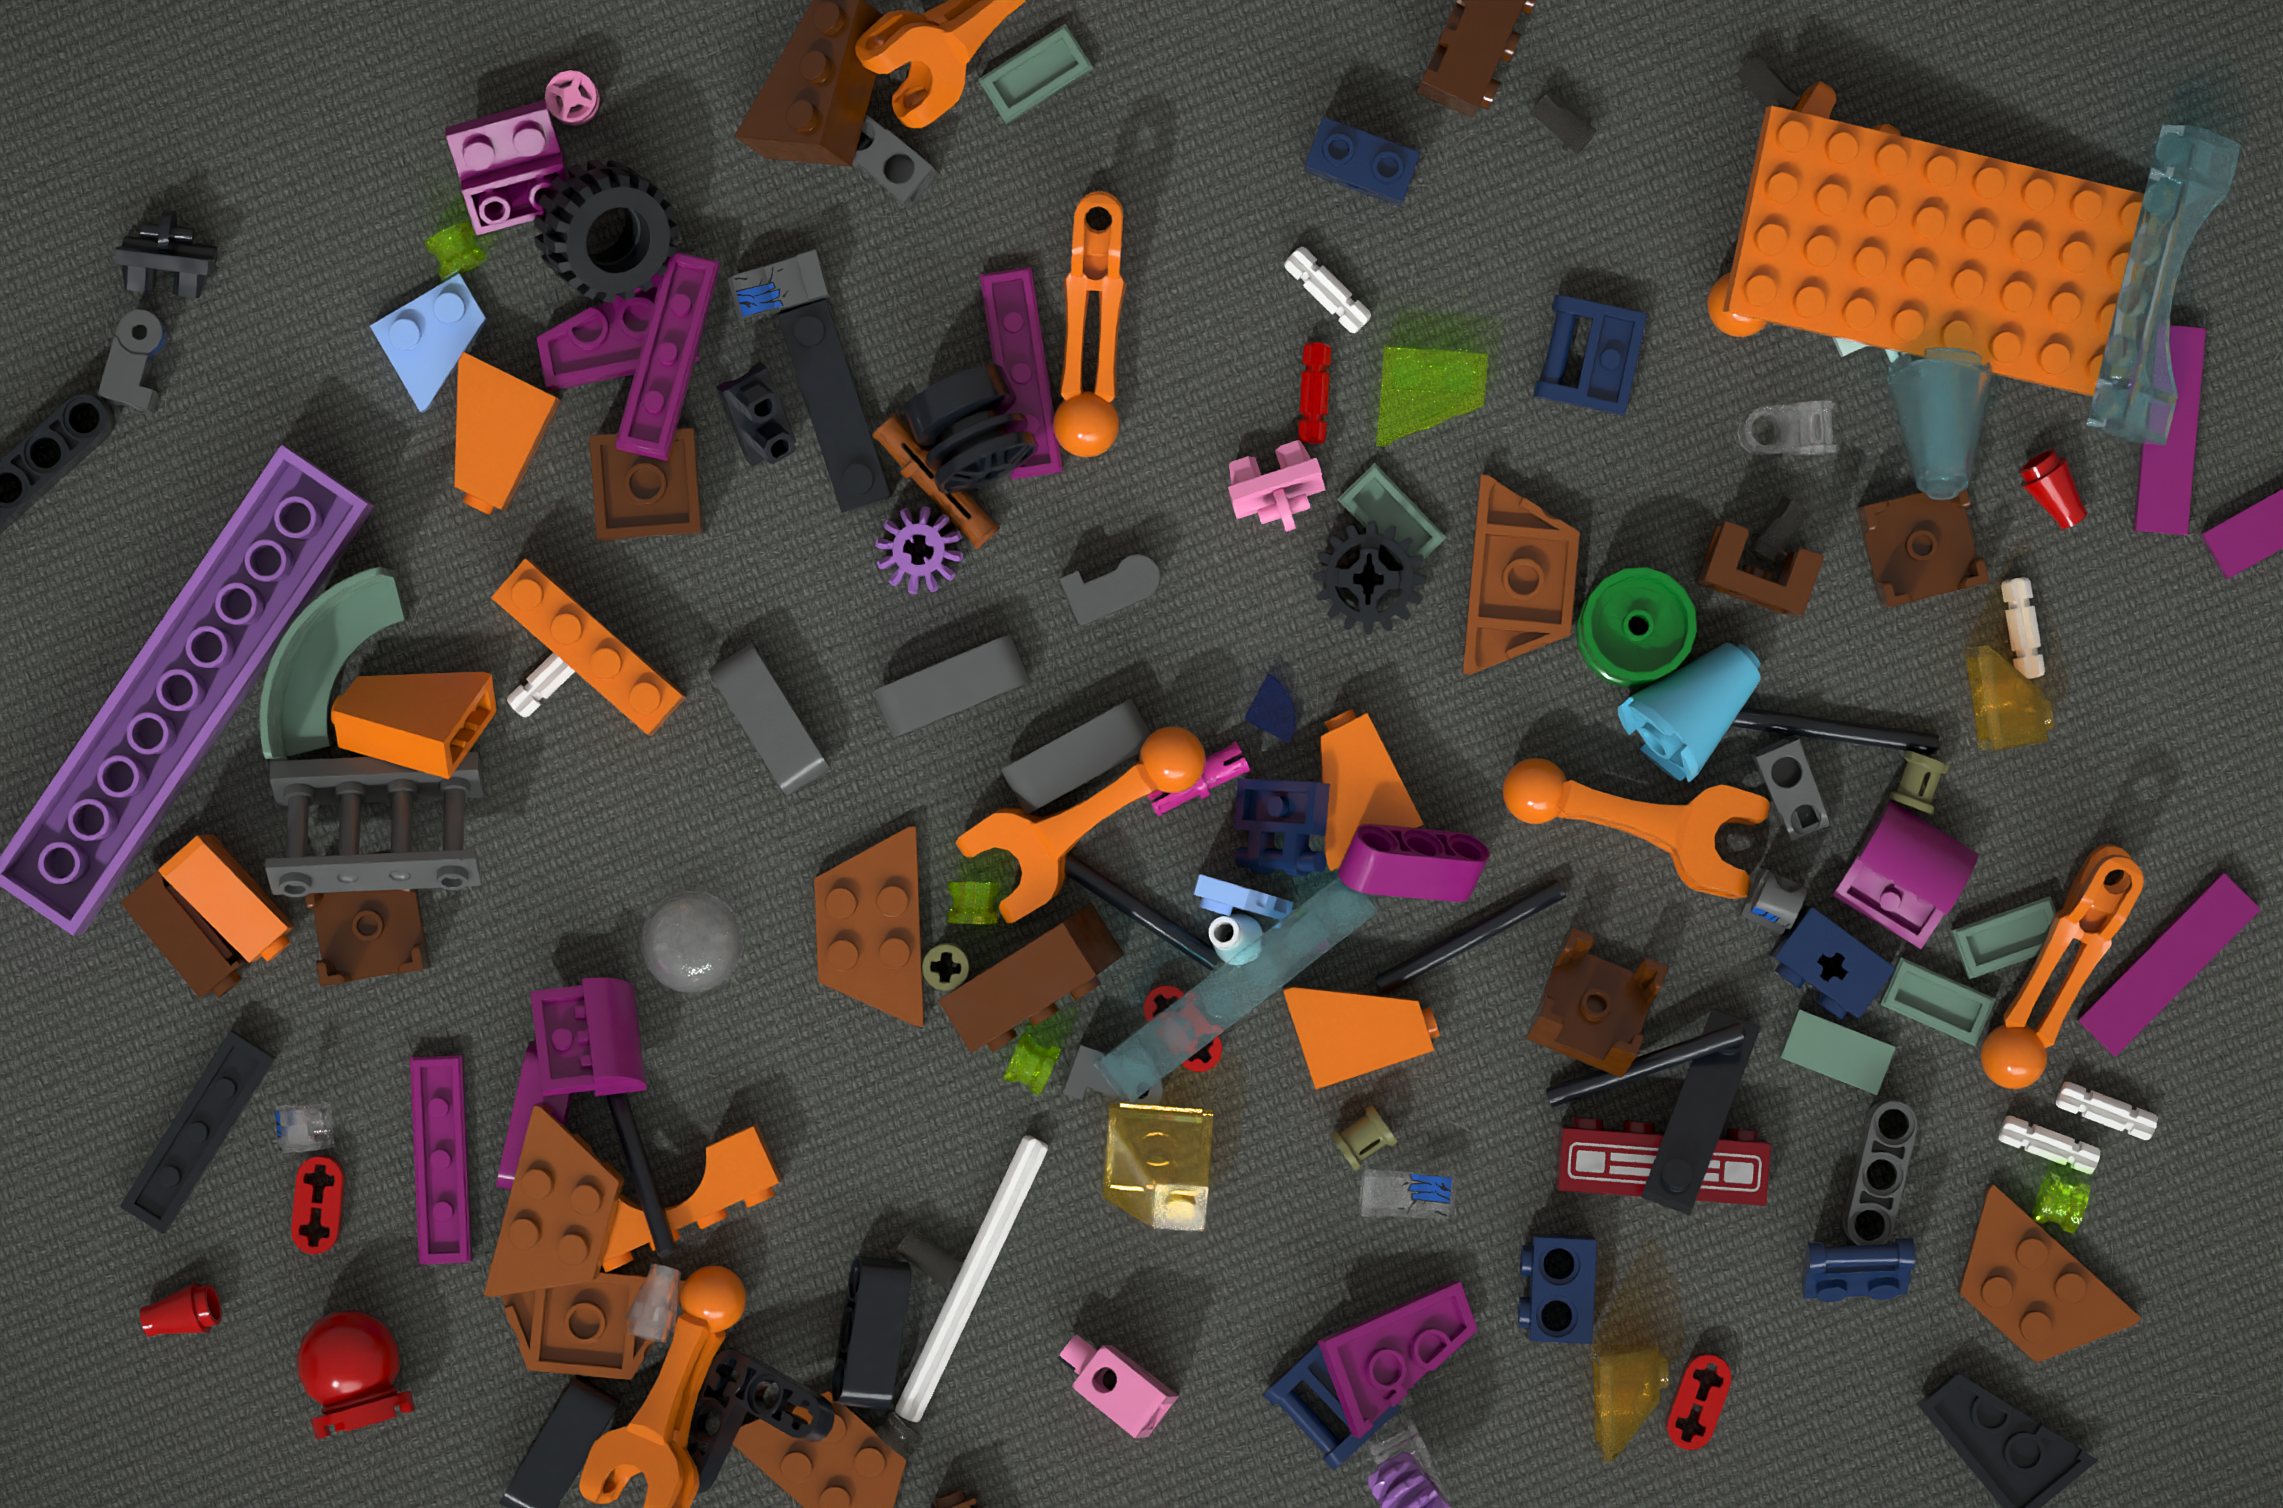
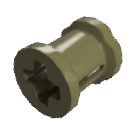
[1888,750,1950,815]
[922,943,971,991]
[1329,1104,1398,1172]

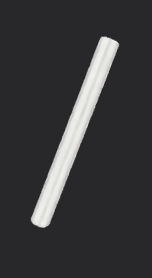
[895,1135,1048,1422]

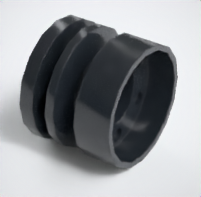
[903,364,1039,494]

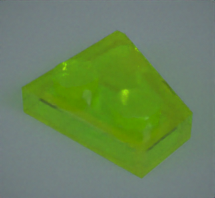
[1376,345,1488,446]

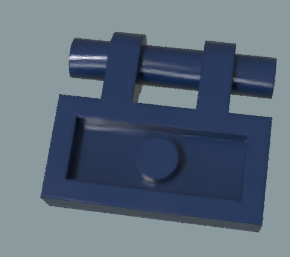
[1234,778,1330,876]

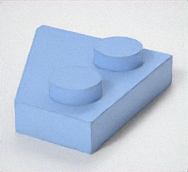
[370,274,488,413]
[1192,873,1294,922]

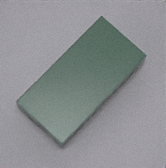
[978,24,1093,125]
[1337,463,1447,569]
[1950,896,2056,979]
[1878,957,1996,1046]
[1779,1009,1896,1095]

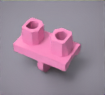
[1228,440,1325,532]

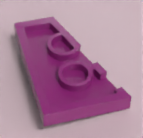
[536,273,701,392]
[1317,1280,1478,1438]

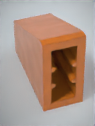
[454,352,561,515]
[331,672,497,779]
[1319,709,1424,871]
[158,834,296,963]
[1282,985,1440,1089]

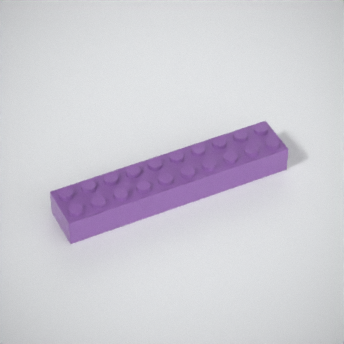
[0,445,375,936]

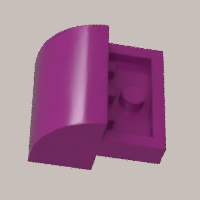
[445,100,569,236]
[1832,800,1979,949]
[530,977,647,1096]

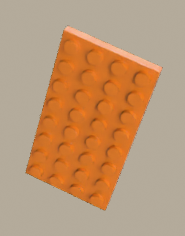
[1723,106,2163,401]

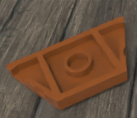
[1462,475,1580,675]
[814,826,924,1026]
[484,1102,625,1297]
[1957,1183,2142,1363]
[489,1261,686,1380]
[733,1389,907,1508]

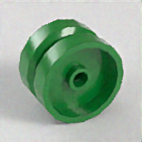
[1575,567,1697,688]

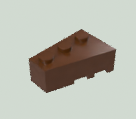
[734,0,884,167]
[1416,0,1536,118]
[938,903,1124,1053]

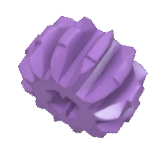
[875,506,963,594]
[1368,1451,1451,1508]

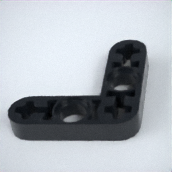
[687,1350,835,1494]

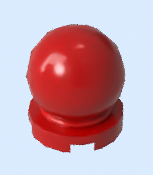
[297,1310,416,1439]

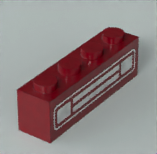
[1555,1117,1771,1206]

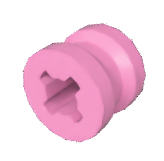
[545,70,600,126]

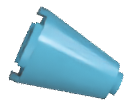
[1618,643,1761,782]

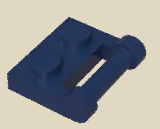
[1533,295,1647,416]
[1801,1238,1915,1302]
[1262,1330,1401,1470]

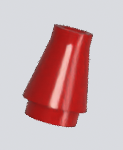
[2019,449,2088,530]
[140,1282,222,1337]

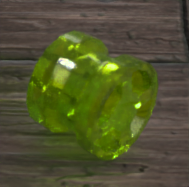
[424,220,488,281]
[947,881,999,924]
[1002,1032,1061,1097]
[2032,1172,2090,1234]

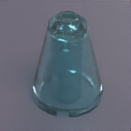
[1887,348,1992,500]

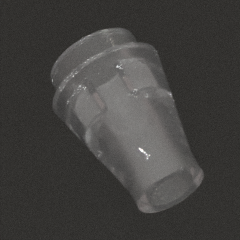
[625,1263,681,1344]

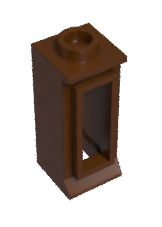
[120,871,247,998]

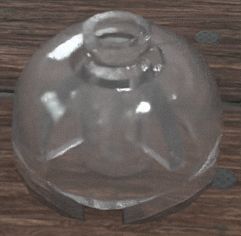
[640,890,744,993]

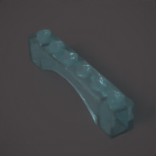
[2086,125,2241,445]
[1093,875,1378,1104]

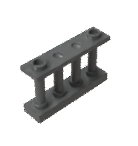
[265,752,484,897]

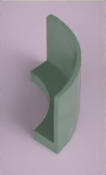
[259,567,407,759]

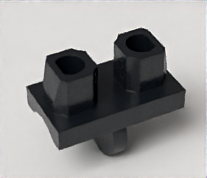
[114,210,218,298]
[716,362,797,467]

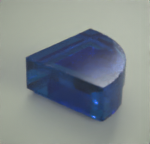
[1244,674,1295,744]

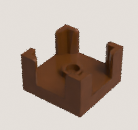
[589,428,705,542]
[1856,481,1990,609]
[1695,521,1825,618]
[305,889,430,987]
[1526,927,1668,1078]

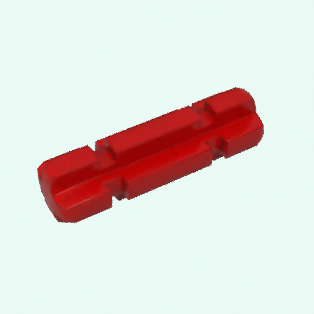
[1298,342,1331,444]

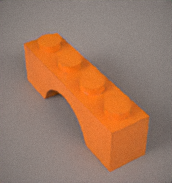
[491,558,687,735]
[602,1123,782,1272]

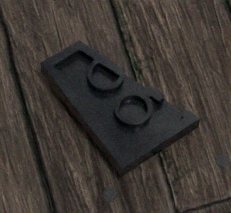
[1917,1371,2098,1508]

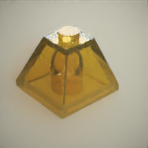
[1964,645,2054,750]
[1103,1103,1213,1232]
[1592,1344,1669,1461]

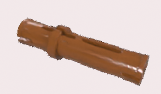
[872,413,1000,550]

